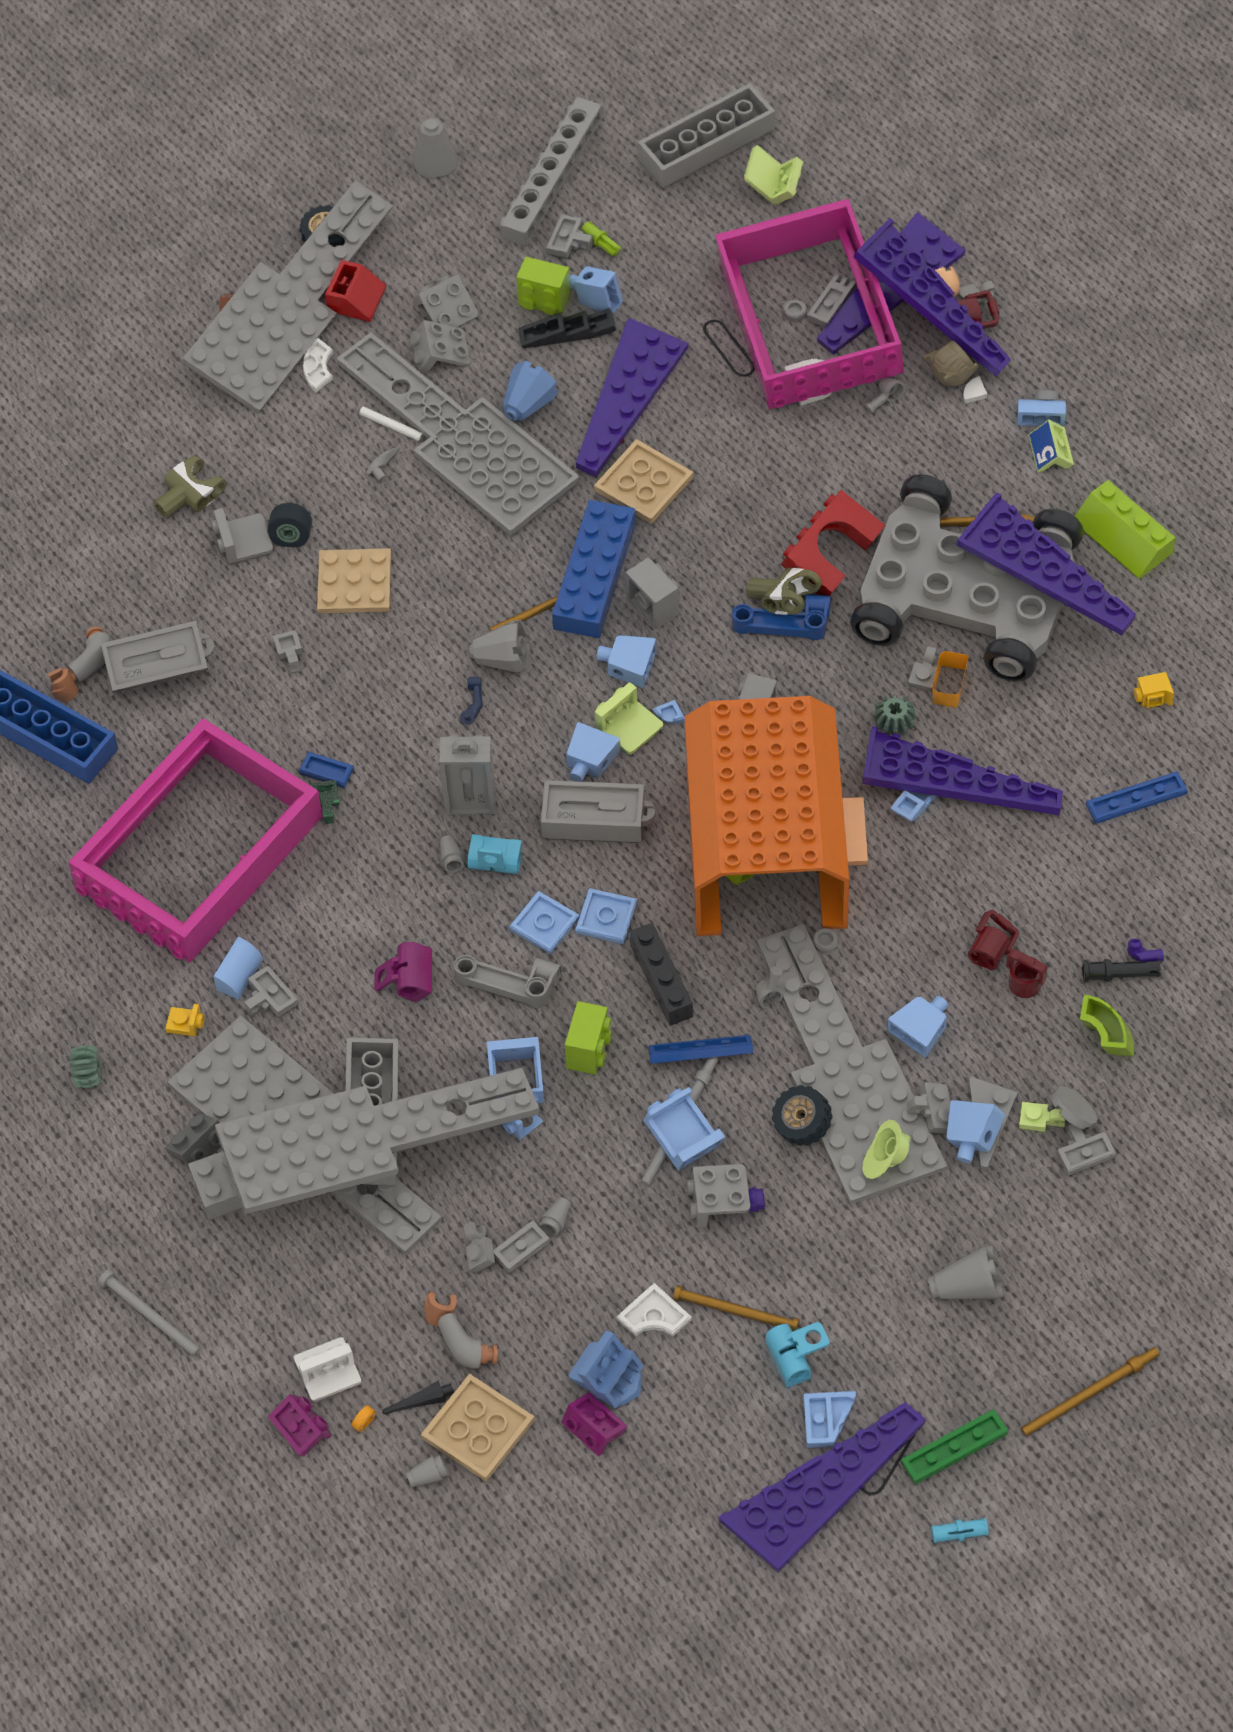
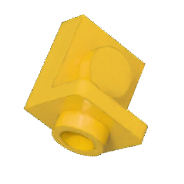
[165,1004,205,1037]

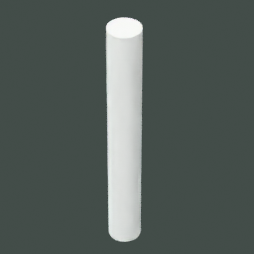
[359,406,424,442]

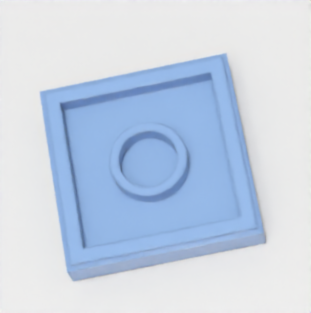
[575,888,638,944]
[509,891,580,954]

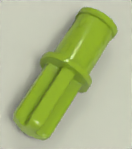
[581,221,621,257]

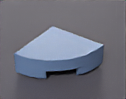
[653,700,685,724]

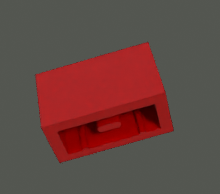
[325,260,386,322]

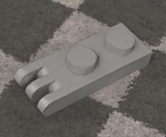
[807,273,857,328]

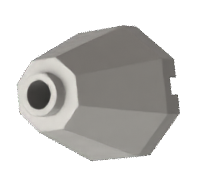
[470,620,529,672]

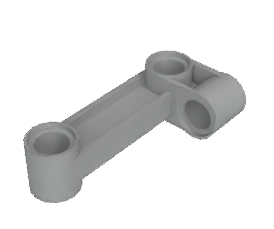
[454,955,562,1008]

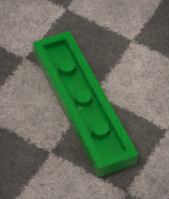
[901,1409,1008,1485]

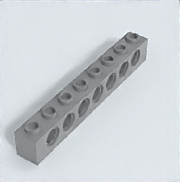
[499,97,602,246]

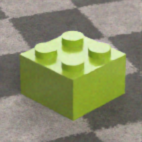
[516,256,571,315]
[565,1001,613,1075]

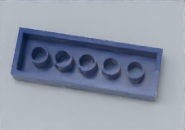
[552,500,636,639]
[0,670,118,784]

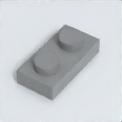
[493,1221,550,1274]

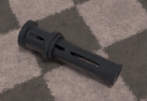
[1082,959,1161,983]

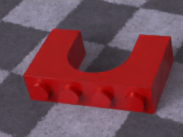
[780,490,886,596]

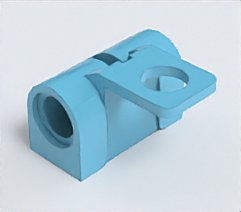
[468,834,523,874]
[765,1322,830,1388]

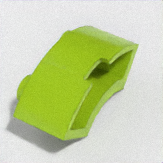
[1080,995,1134,1057]

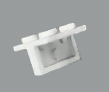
[294,1337,362,1402]

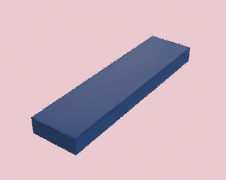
[1086,771,1188,824]
[648,1035,753,1064]

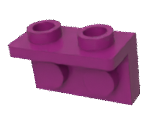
[561,1392,627,1456]
[268,1394,332,1456]

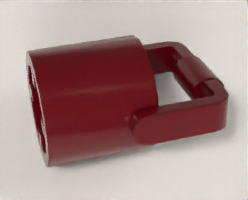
[957,290,1000,329]
[968,910,1019,970]
[1006,949,1047,998]

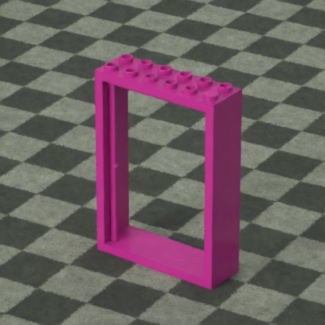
[715,199,904,409]
[68,718,323,963]

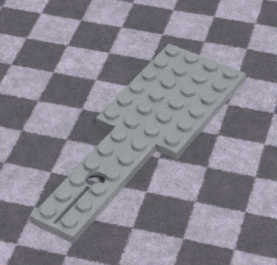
[182,180,393,413]
[337,332,580,536]
[757,924,947,1205]
[167,1015,442,1255]
[215,1068,539,1214]

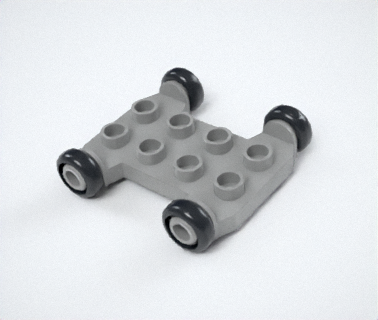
[850,474,1084,682]

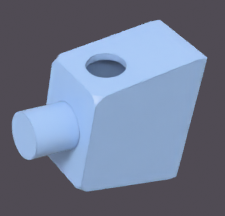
[570,267,623,314]
[597,635,656,688]
[566,722,621,782]
[888,996,948,1058]
[947,1100,1005,1163]

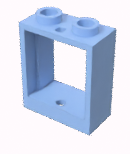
[487,1037,544,1104]

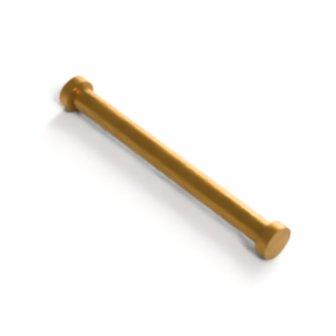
[673,1285,800,1332]

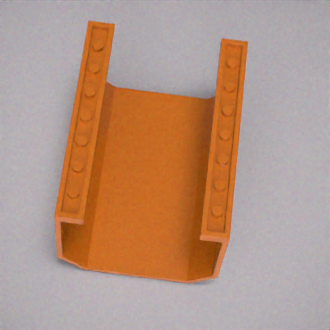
[685,696,849,936]

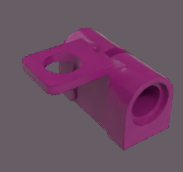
[374,942,432,1002]

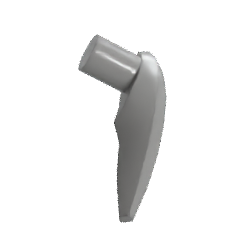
[366,446,399,482]

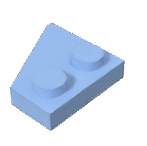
[804,1391,856,1448]

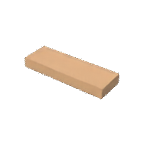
[842,797,868,865]

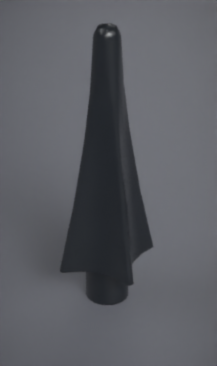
[382,1380,454,1414]

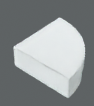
[963,376,987,404]

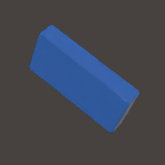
[299,751,354,788]

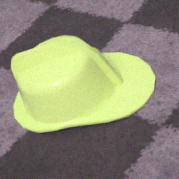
[862,1120,910,1179]

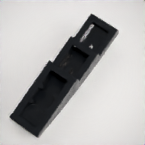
[518,308,617,348]

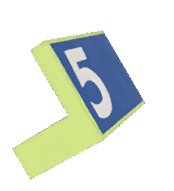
[1028,420,1074,472]

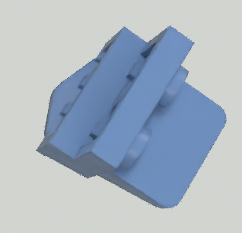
[569,1331,644,1409]

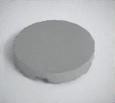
[1051,1086,1097,1130]

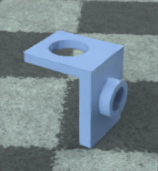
[502,1115,543,1140]

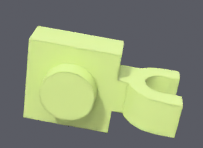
[1019,1102,1066,1132]

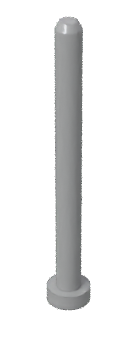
[98,1269,199,1355]

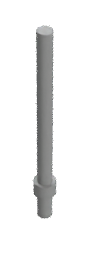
[640,1057,718,1187]

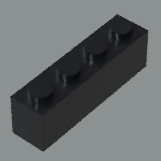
[629,922,693,1026]

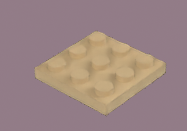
[594,439,694,524]
[317,548,391,613]
[421,1374,535,1482]

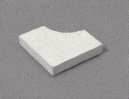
[616,1283,692,1337]

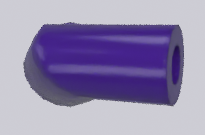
[1127,939,1164,962]

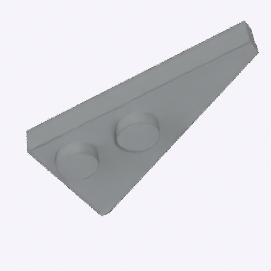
[969,1076,1018,1171]

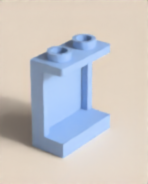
[643,1087,725,1171]

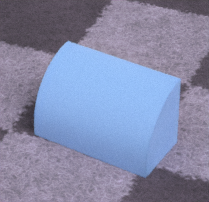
[1017,399,1066,427]
[214,937,263,1000]

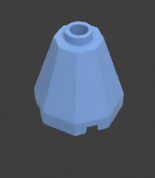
[503,361,558,421]

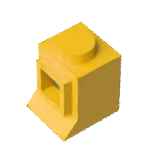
[1133,672,1174,708]

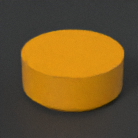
[351,1405,376,1432]

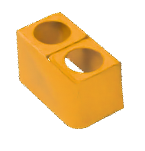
[932,651,969,708]

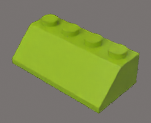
[1075,480,1176,579]

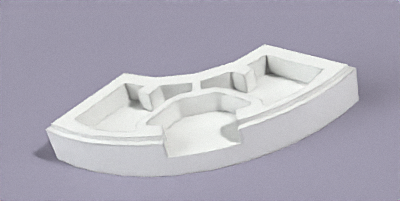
[303,338,334,393]

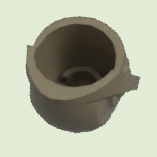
[923,340,980,387]

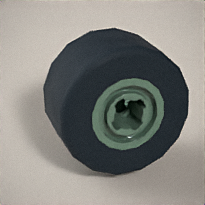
[267,502,312,547]

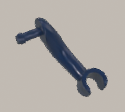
[460,676,483,725]

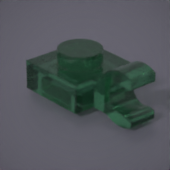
[312,780,339,824]

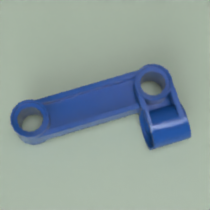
[732,594,831,640]

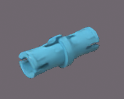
[931,1518,989,1543]

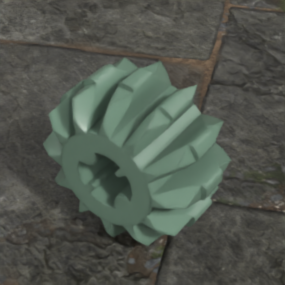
[874,694,916,734]
[70,1045,102,1088]

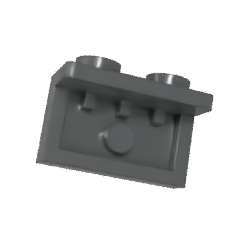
[165,1113,221,1170]

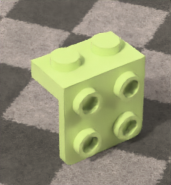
[744,146,803,204]
[595,682,663,754]

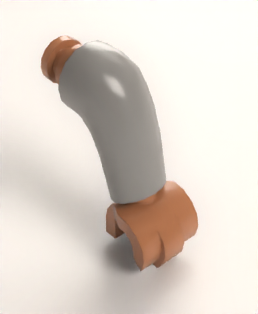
[48,626,112,703]
[424,1291,498,1369]

